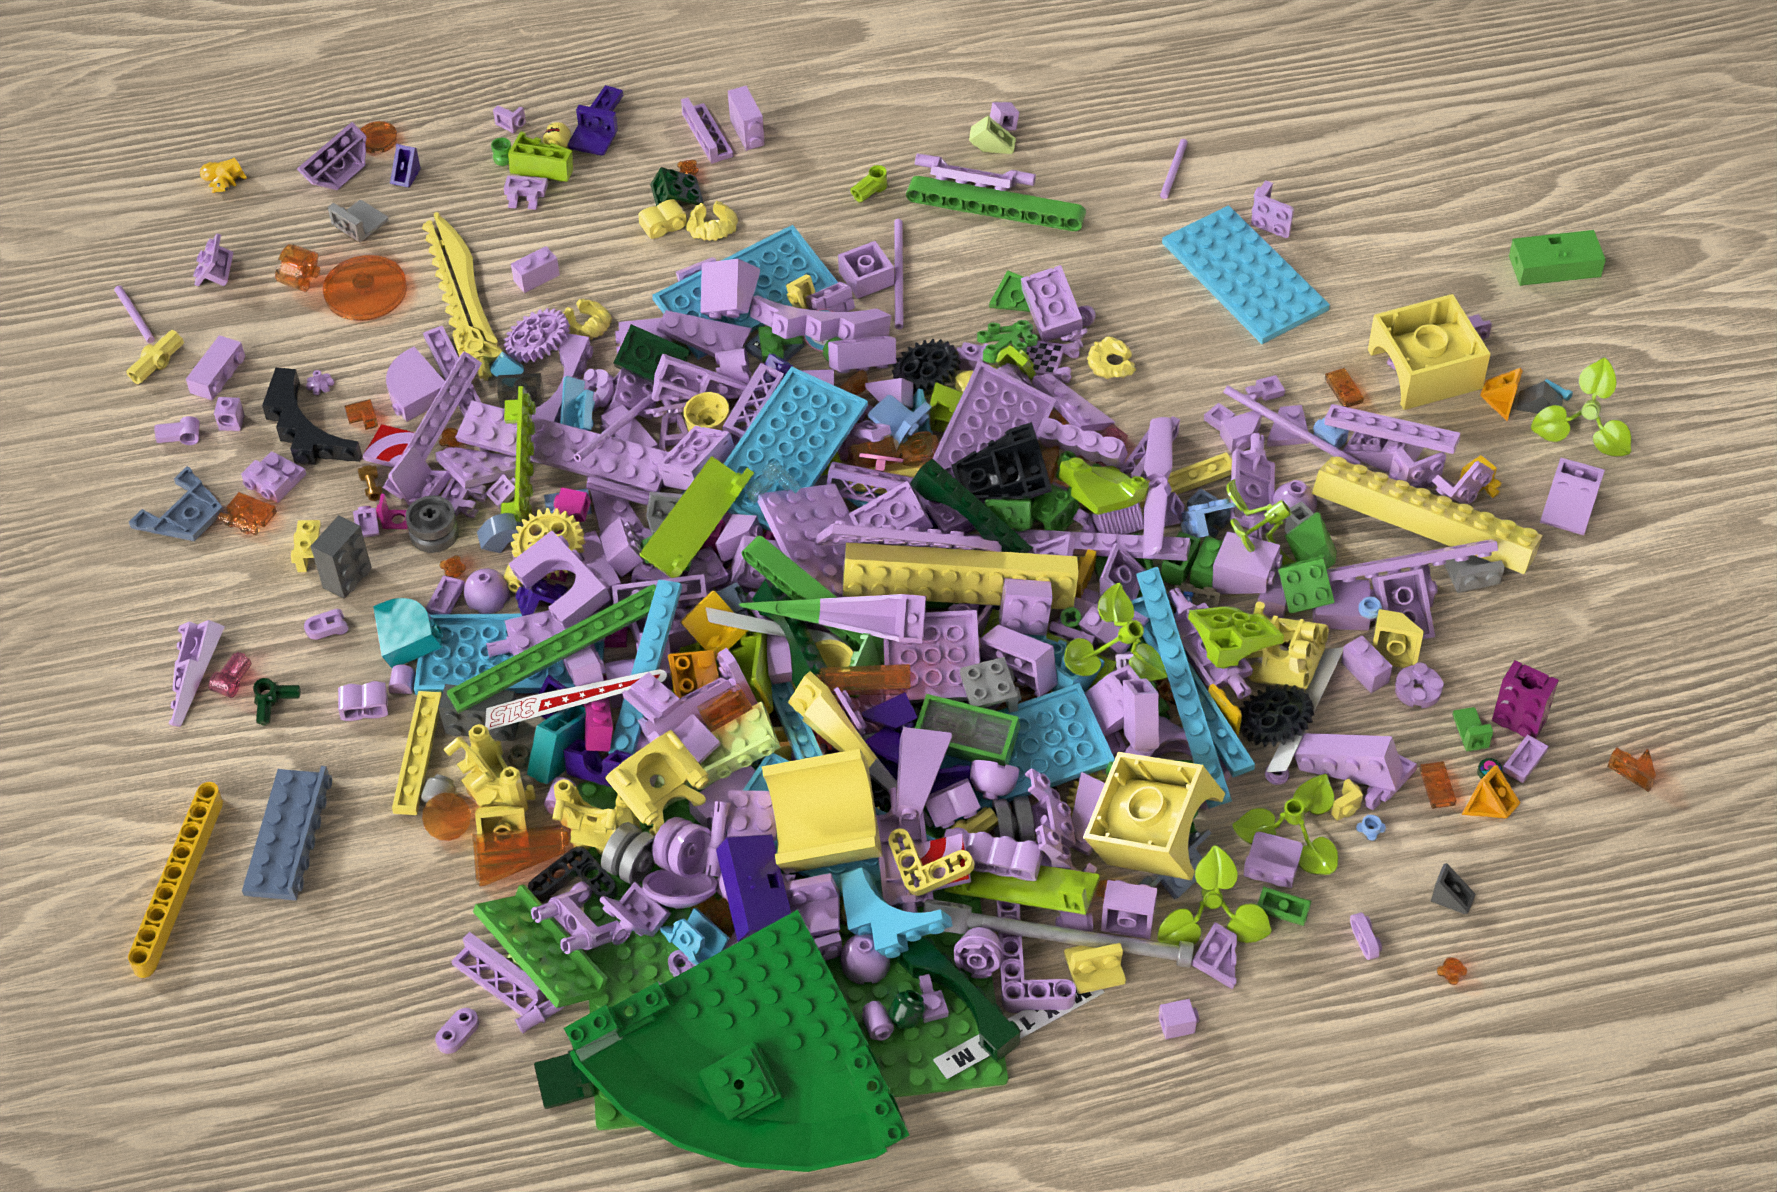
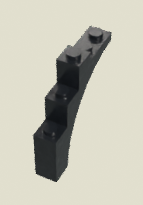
[262,367,362,465]

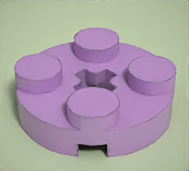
[582,369,615,412]
[1395,662,1444,708]

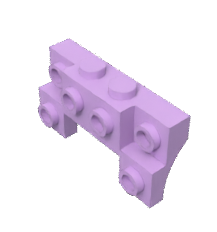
[1025,768,1076,870]

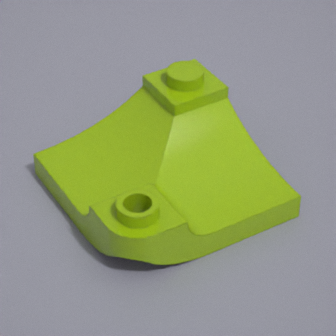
[1059,458,1149,515]
[1188,606,1284,669]

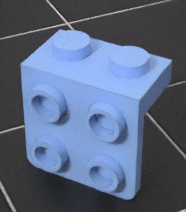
[868,395,932,443]
[1181,498,1236,538]

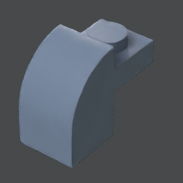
[477,513,524,553]

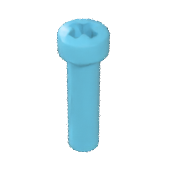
[1545,379,1573,401]

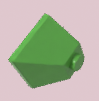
[1284,512,1337,569]

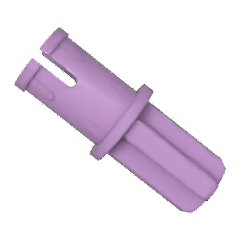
[515,1000,565,1034]

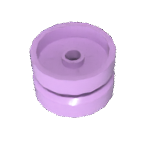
[652,817,711,879]

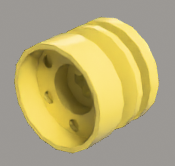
[684,392,730,432]

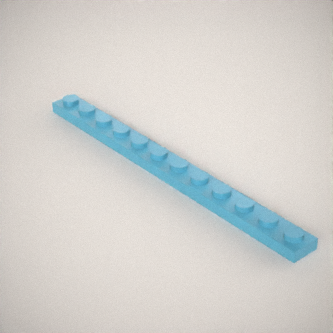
[1136,567,1232,809]

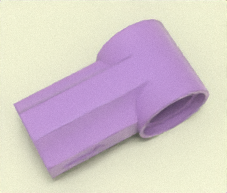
[154,416,200,445]

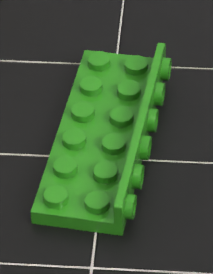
[473,884,607,1008]

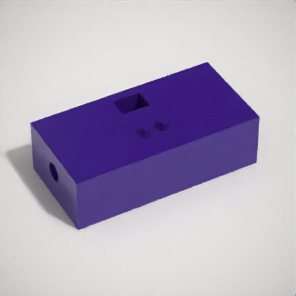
[716,834,791,942]

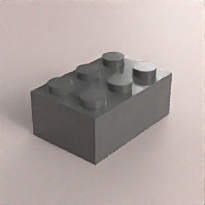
[311,515,372,599]
[439,684,519,741]

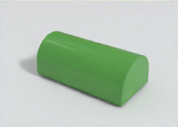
[1257,886,1311,926]

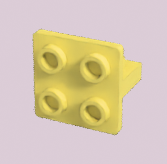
[1064,943,1126,994]

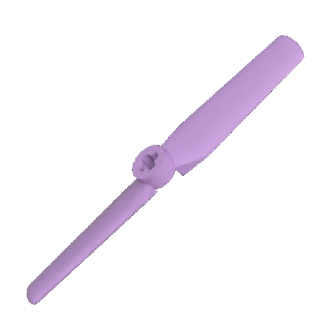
[1143,417,1172,558]

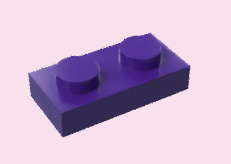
[590,85,624,111]

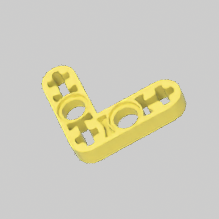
[888,828,975,896]

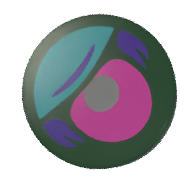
[1477,758,1503,779]

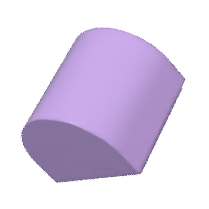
[388,665,416,694]

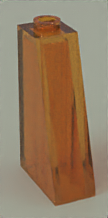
[815,664,910,695]
[472,825,569,887]

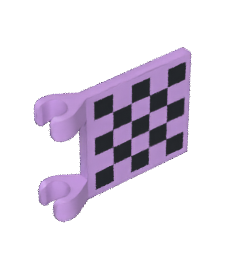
[1024,339,1080,383]

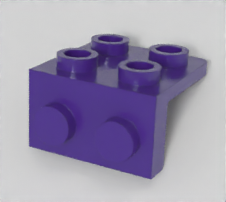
[568,105,618,156]
[516,579,568,616]

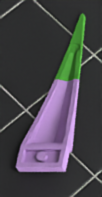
[739,594,926,643]

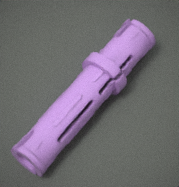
[705,801,731,877]

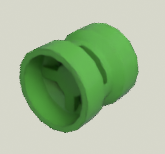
[491,137,511,166]

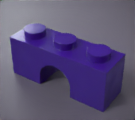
[564,739,633,788]

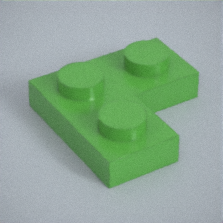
[758,326,803,362]

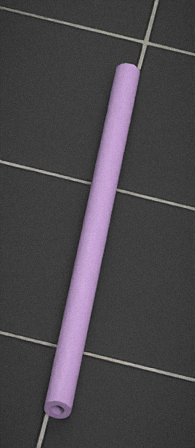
[894,219,903,329]
[1223,385,1361,465]
[574,393,655,462]

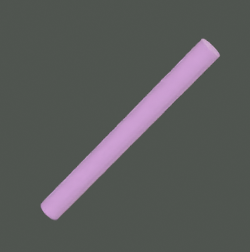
[1160,139,1188,199]
[114,286,155,343]

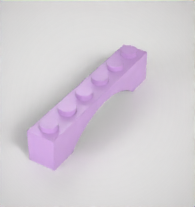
[532,333,593,423]

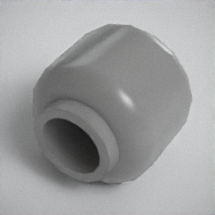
[421,774,457,812]

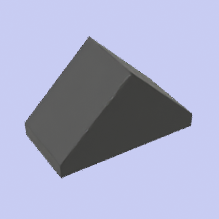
[1517,381,1563,414]
[1431,863,1476,914]

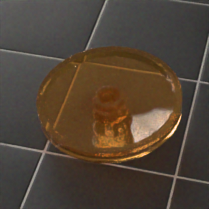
[323,255,407,321]

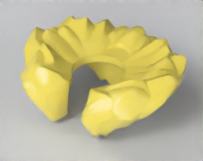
[686,200,738,241]
[563,299,612,341]
[1087,337,1136,379]

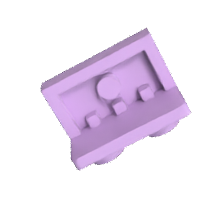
[193,233,233,287]

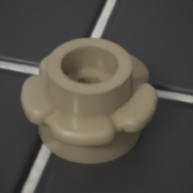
[508,744,531,767]

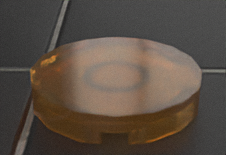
[360,121,397,153]
[897,431,940,467]
[422,793,471,841]

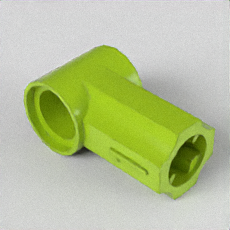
[850,165,888,203]

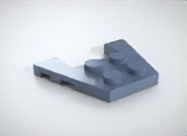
[129,466,224,541]

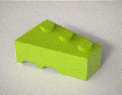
[508,131,573,182]
[930,383,963,432]

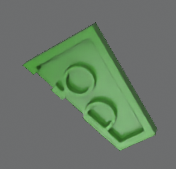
[989,271,1030,312]

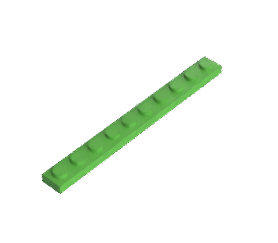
[447,584,656,714]

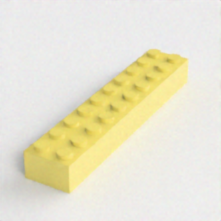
[1312,457,1543,574]
[843,542,1079,609]

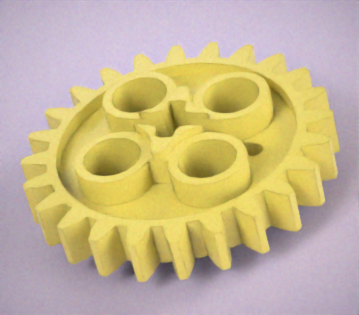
[511,508,586,579]

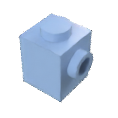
[1313,416,1349,449]

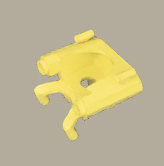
[1244,601,1329,692]
[444,724,536,812]
[605,730,710,836]
[552,779,641,855]

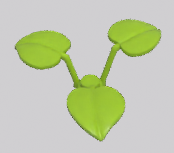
[1531,357,1631,457]
[1227,479,1295,565]
[1064,583,1168,682]
[1232,774,1338,875]
[1157,845,1272,946]

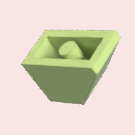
[969,116,1016,154]

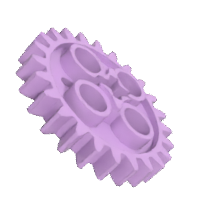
[504,308,570,363]

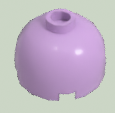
[464,568,510,614]
[970,760,1020,800]
[840,934,890,984]

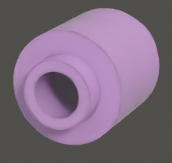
[1056,912,1093,932]
[862,1001,894,1041]

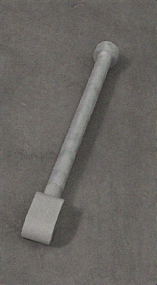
[923,899,1193,968]

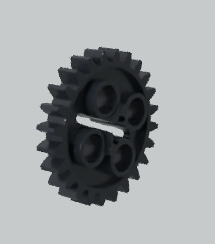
[892,339,961,395]
[1239,684,1315,747]

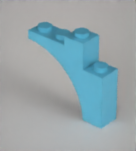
[840,867,953,958]

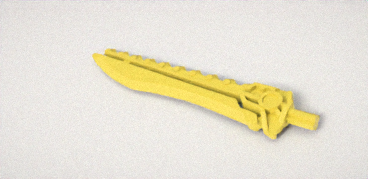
[422,212,503,381]

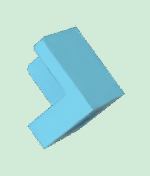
[490,351,524,386]

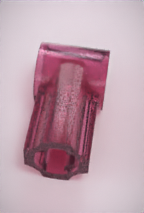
[208,652,252,698]

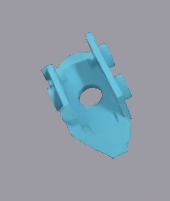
[660,908,730,965]

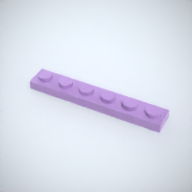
[1325,404,1460,454]

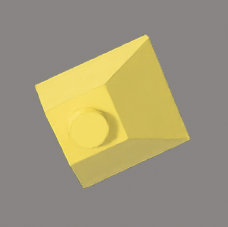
[1372,609,1424,668]
[475,805,530,861]

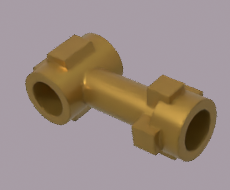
[358,465,382,501]

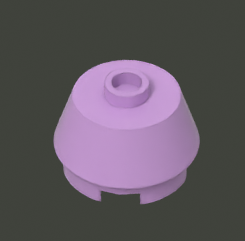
[954,927,1003,978]

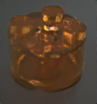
[275,244,320,292]

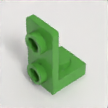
[1452,707,1493,752]

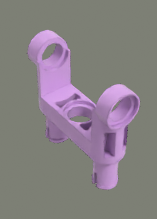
[531,881,631,954]

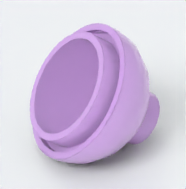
[1273,480,1317,513]

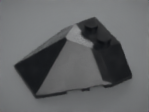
[952,422,1052,500]

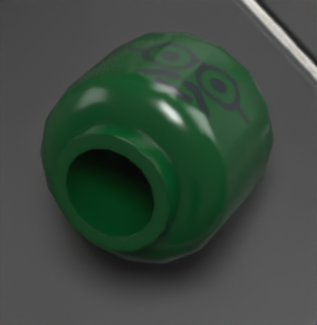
[888,990,926,1029]

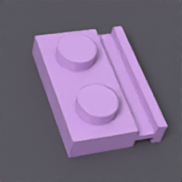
[622,672,681,725]

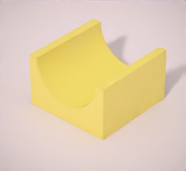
[1368,294,1490,410]
[762,749,883,874]
[1083,752,1225,880]

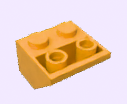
[668,650,719,698]

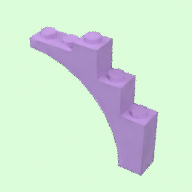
[750,295,891,342]

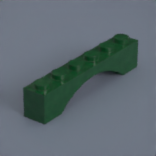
[910,458,1033,553]
[752,579,833,689]
[896,936,1020,1062]

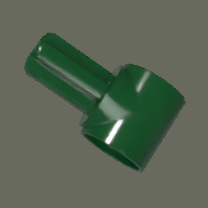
[253,678,301,725]

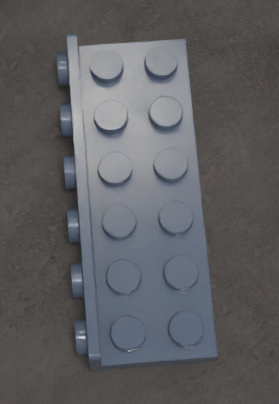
[242,766,332,900]

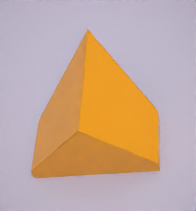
[1480,368,1523,421]
[1461,765,1520,818]

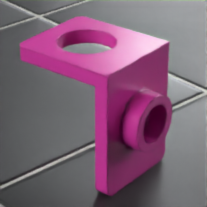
[376,494,408,529]

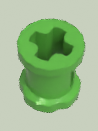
[1060,607,1082,631]

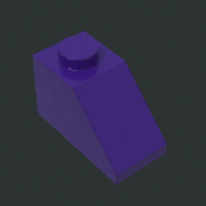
[862,692,918,731]

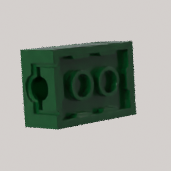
[613,324,691,384]

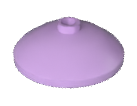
[642,869,717,909]

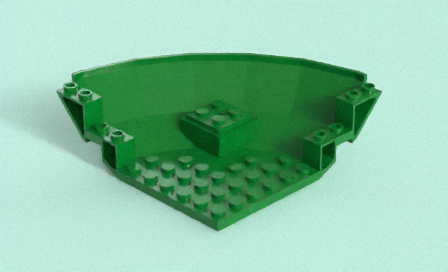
[564,910,910,1172]

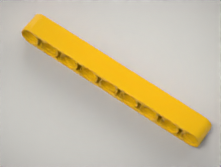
[128,782,223,978]

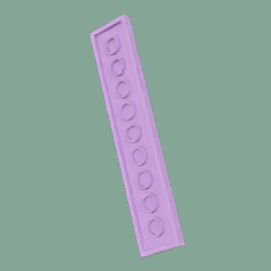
[455,400,669,493]

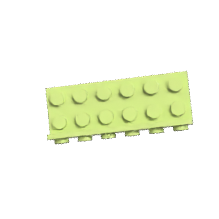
[654,702,781,810]

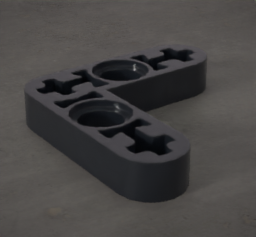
[528,846,618,902]

